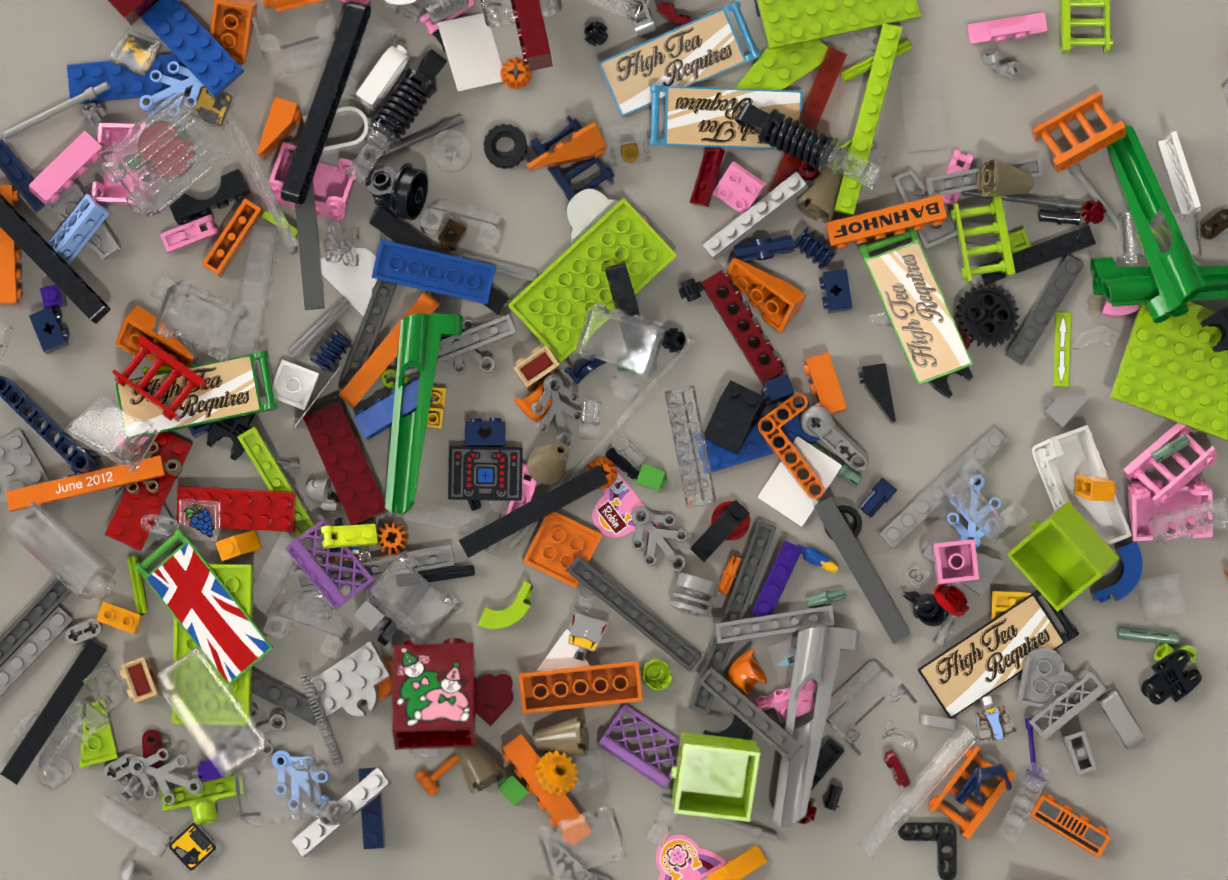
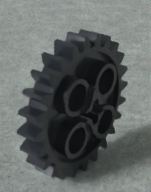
[955,284,1020,348]

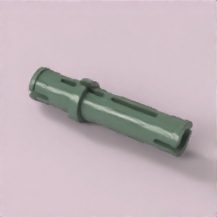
[812,443,862,487]
[1117,626,1179,646]

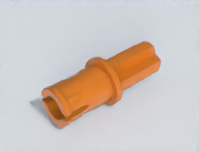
[717,555,743,595]

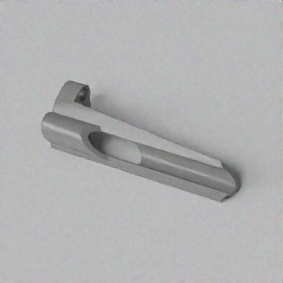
[773,627,860,827]

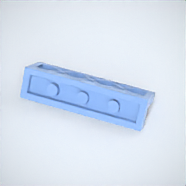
[48,193,110,264]

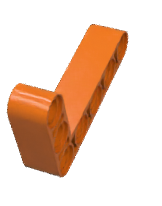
[757,393,824,500]

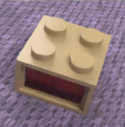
[514,345,561,391]
[120,657,163,703]

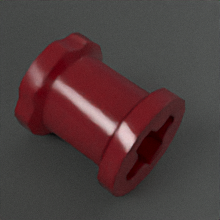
[799,163,818,181]

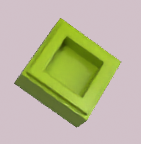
[1008,228,1031,254]

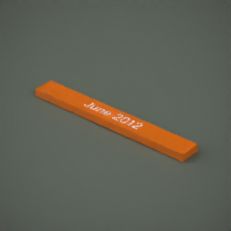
[6,456,165,512]

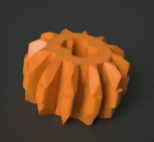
[376,521,409,555]

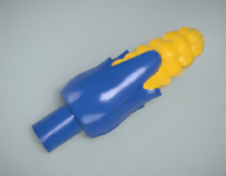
[798,544,839,573]

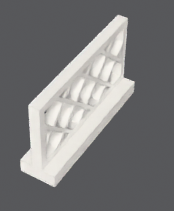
[1157,131,1201,217]

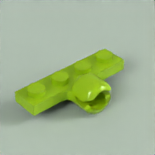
[159,774,242,825]

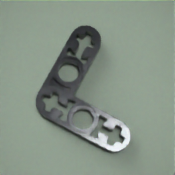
[898,822,957,880]

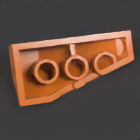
[115,305,195,367]

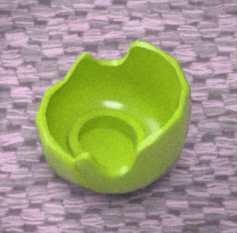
[641,659,673,690]

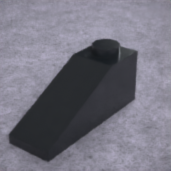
[858,363,896,424]

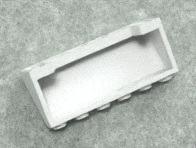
[1032,425,1132,545]

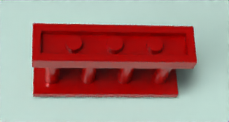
[112,335,207,422]

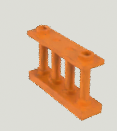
[1032,91,1126,174]
[928,746,1016,839]

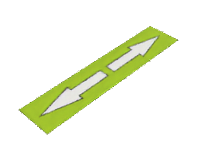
[1053,312,1071,387]

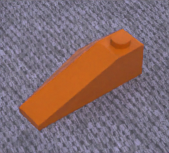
[526,122,607,172]
[726,258,807,333]

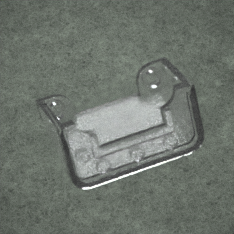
[63,396,159,473]

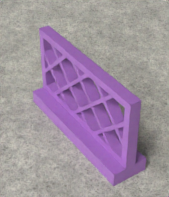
[285,519,374,611]
[598,704,680,789]

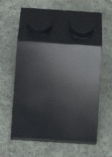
[703,380,766,455]

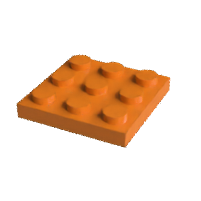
[523,512,603,588]

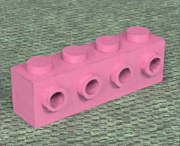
[29,131,102,206]

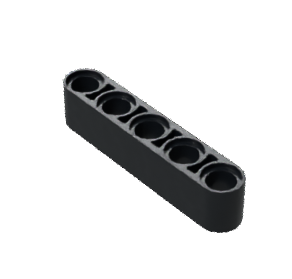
[605,262,650,359]

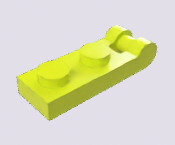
[321,524,378,548]

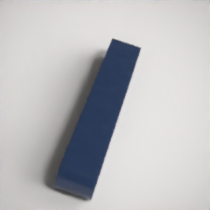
[0,376,96,473]

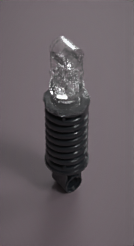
[344,49,447,185]
[735,102,883,189]

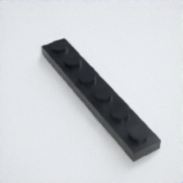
[978,225,1096,286]

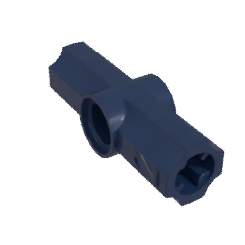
[733,235,795,262]

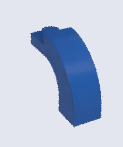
[1091,541,1143,603]

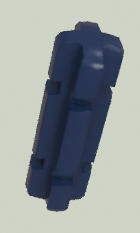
[955,768,978,804]

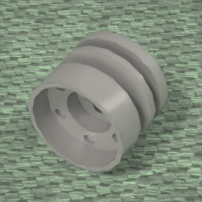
[670,573,719,617]

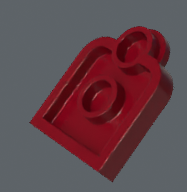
[476,674,514,727]

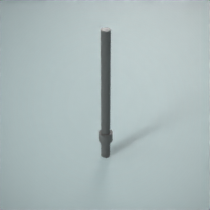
[355,115,464,168]
[963,189,1082,210]

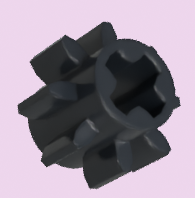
[584,21,608,47]
[679,278,704,302]
[661,328,686,353]

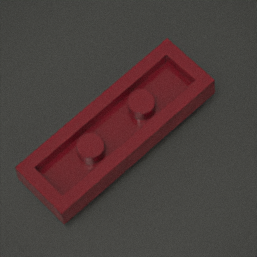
[690,147,725,207]

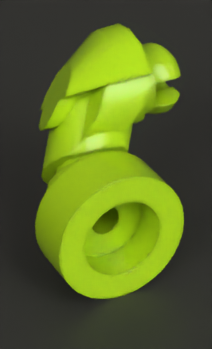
[1154,643,1197,663]

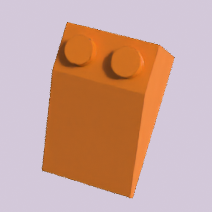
[210,0,258,64]
[257,97,303,161]

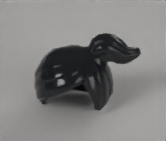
[901,591,949,627]

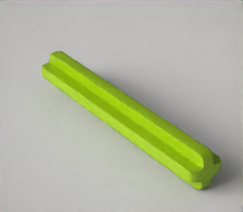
[840,39,912,82]

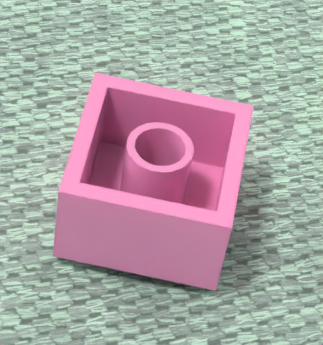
[932,539,979,585]

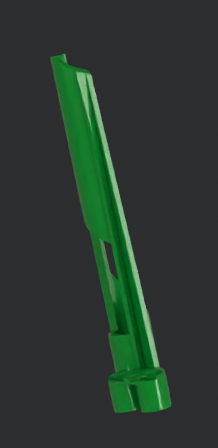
[1107,125,1206,323]
[1090,257,1228,307]
[385,313,463,514]

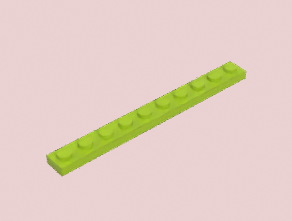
[834,23,903,216]

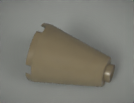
[976,158,1034,198]
[796,166,843,223]
[527,441,569,485]
[532,716,589,756]
[455,742,505,794]

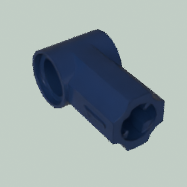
[859,477,897,518]

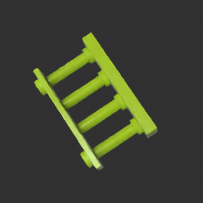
[1060,0,1114,54]
[950,196,1015,284]

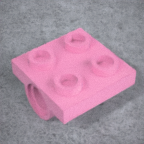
[713,161,766,214]

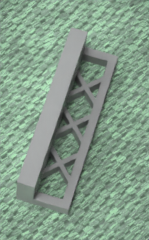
[1028,672,1107,740]

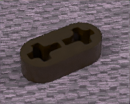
[1199,209,1228,240]

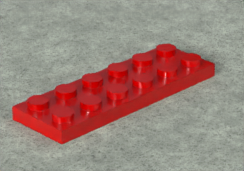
[104,432,193,552]
[177,485,296,532]

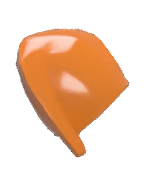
[514,380,552,422]
[727,649,767,695]

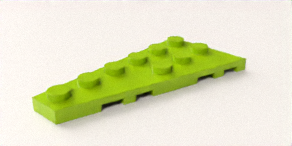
[736,40,837,90]

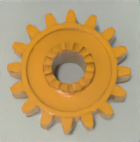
[535,750,579,796]

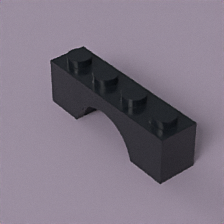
[167,169,250,225]

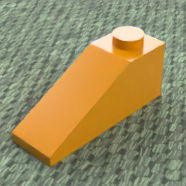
[706,845,768,880]

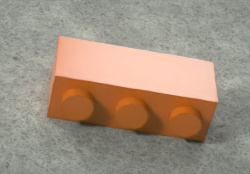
[803,352,847,415]

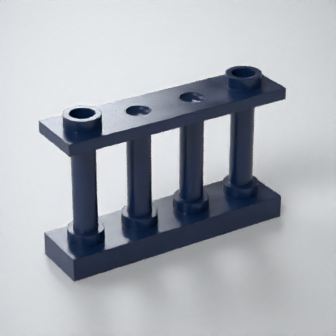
[530,115,615,202]

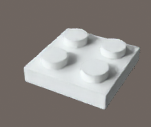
[272,359,319,411]

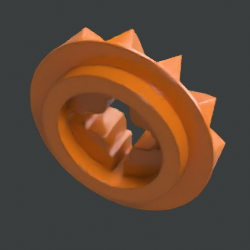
[500,57,532,89]
[586,457,617,489]

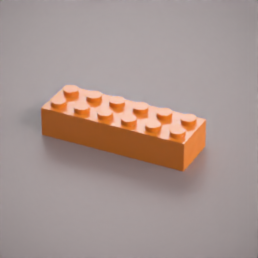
[519,661,643,714]

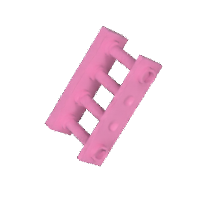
[1123,423,1218,508]

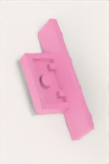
[967,12,1048,44]
[752,679,818,723]

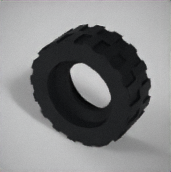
[483,124,527,169]

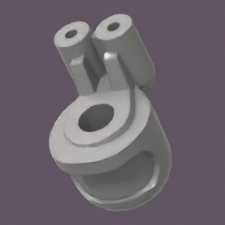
[306,478,342,511]

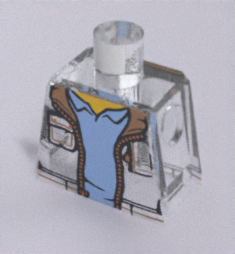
[975,695,1017,745]

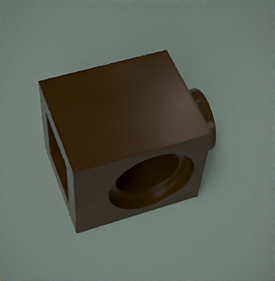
[437,218,467,251]

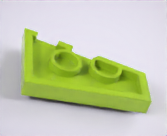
[79,700,119,768]

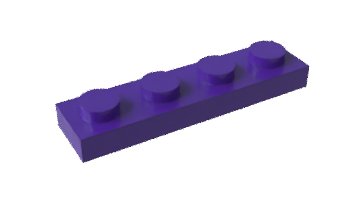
[751,540,803,616]

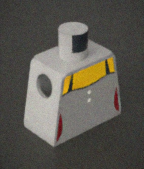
[568,612,609,661]

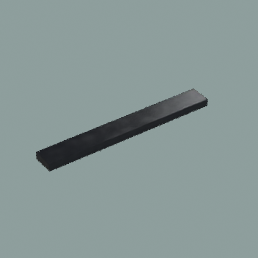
[369,208,509,315]
[459,465,608,558]
[0,640,106,785]

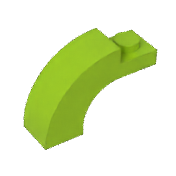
[478,581,534,630]

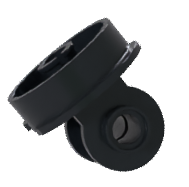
[365,163,428,221]

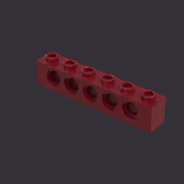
[701,270,784,385]

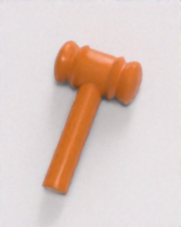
[415,754,459,796]

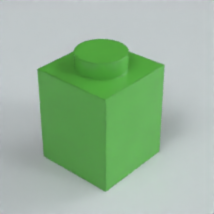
[636,464,668,492]
[498,775,529,806]

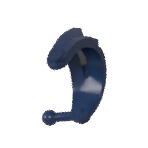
[565,354,607,384]
[973,764,1012,802]

